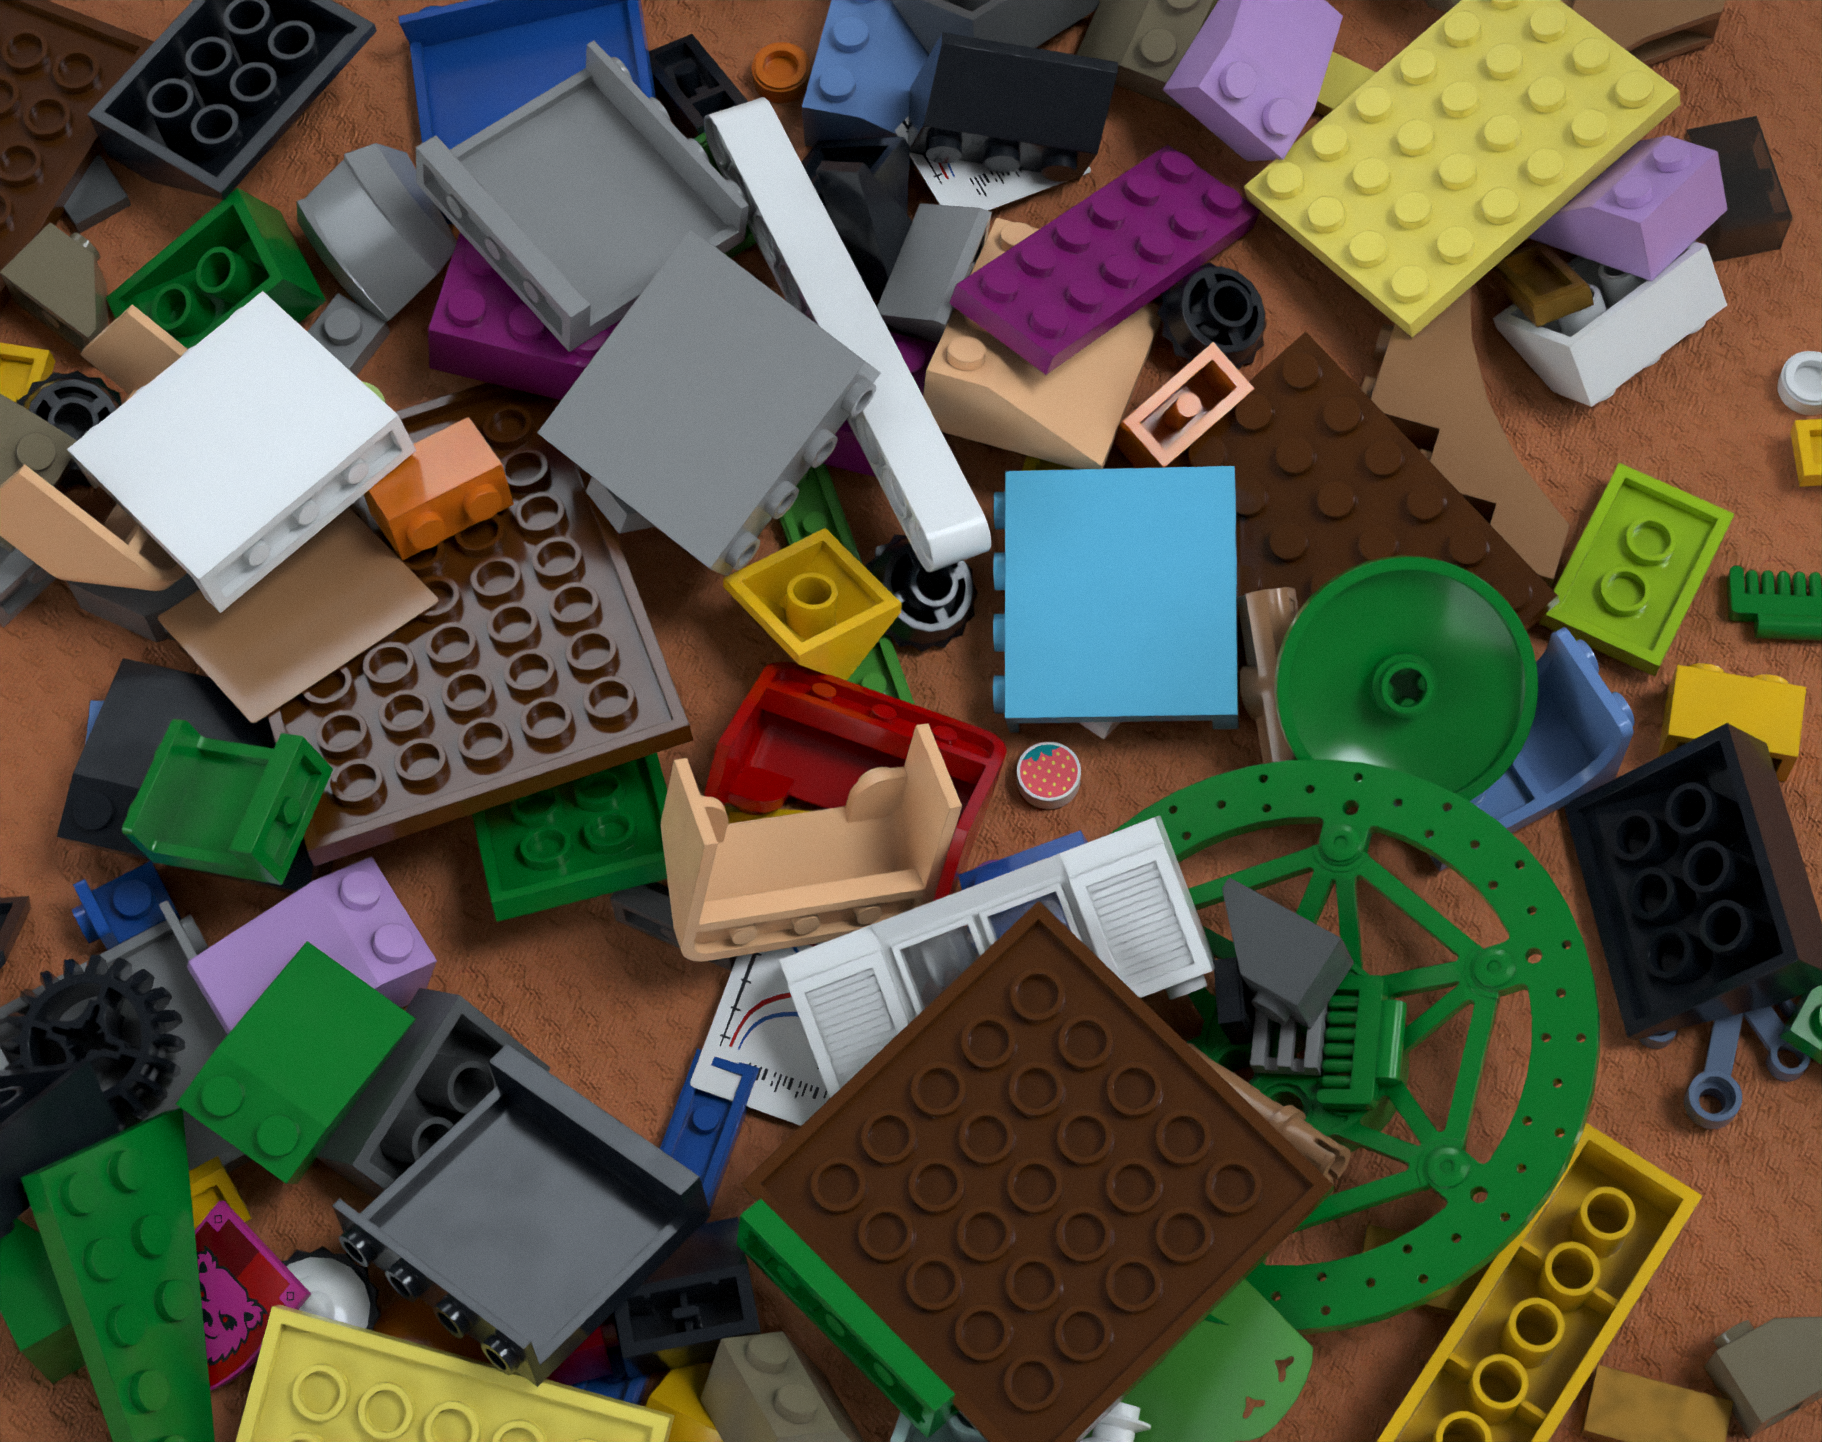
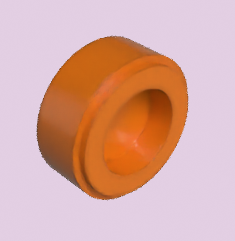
[752,42,811,103]

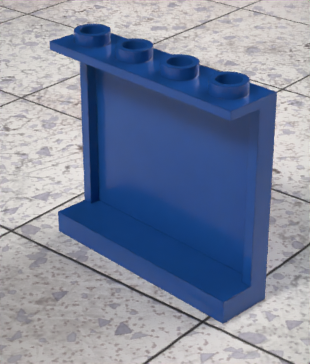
[398,0,656,225]

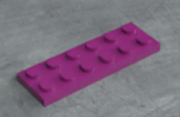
[949,144,1260,375]

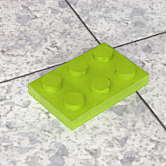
[1539,463,1734,676]

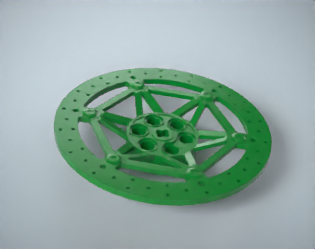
[1111,759,1600,1335]

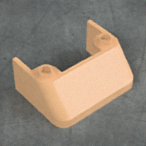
[0,304,188,591]
[660,723,962,962]

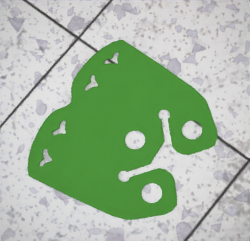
[1083,1279,1313,1442]

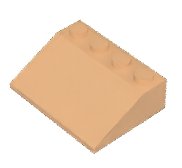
[923,218,1162,469]

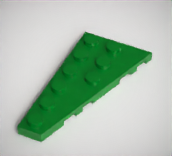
[21,1108,215,1442]

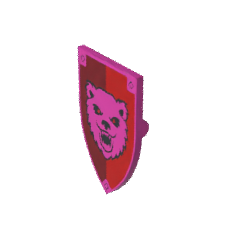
[195,1201,311,1392]

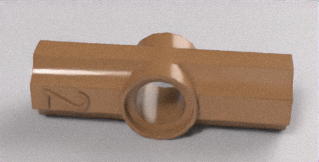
[1237,587,1298,764]

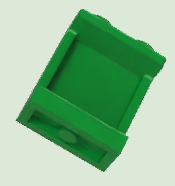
[122,719,333,885]

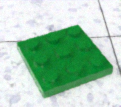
[472,753,667,922]

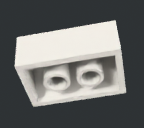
[1493,241,1727,407]

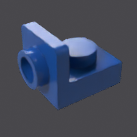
[71,861,181,950]

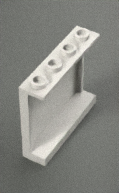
[67,291,416,613]

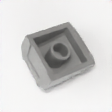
[297,143,457,322]

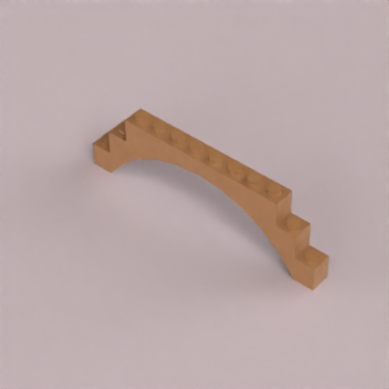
[1361,0,1725,588]

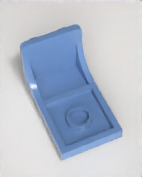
[1429,627,1635,872]

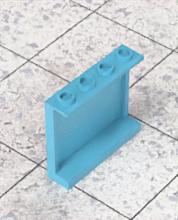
[993,466,1239,733]

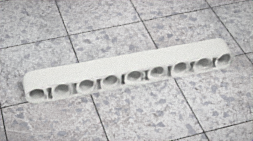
[704,97,991,572]

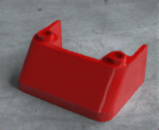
[704,662,1007,901]

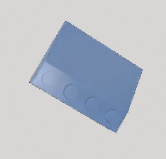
[802,0,929,166]

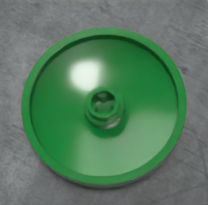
[1274,555,1538,811]

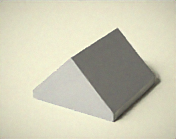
[877,203,992,343]

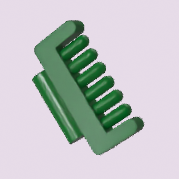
[1727,565,1822,641]
[1316,975,1407,1110]

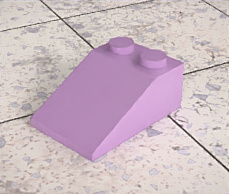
[1163,0,1343,161]
[1528,135,1728,281]
[187,856,437,1035]

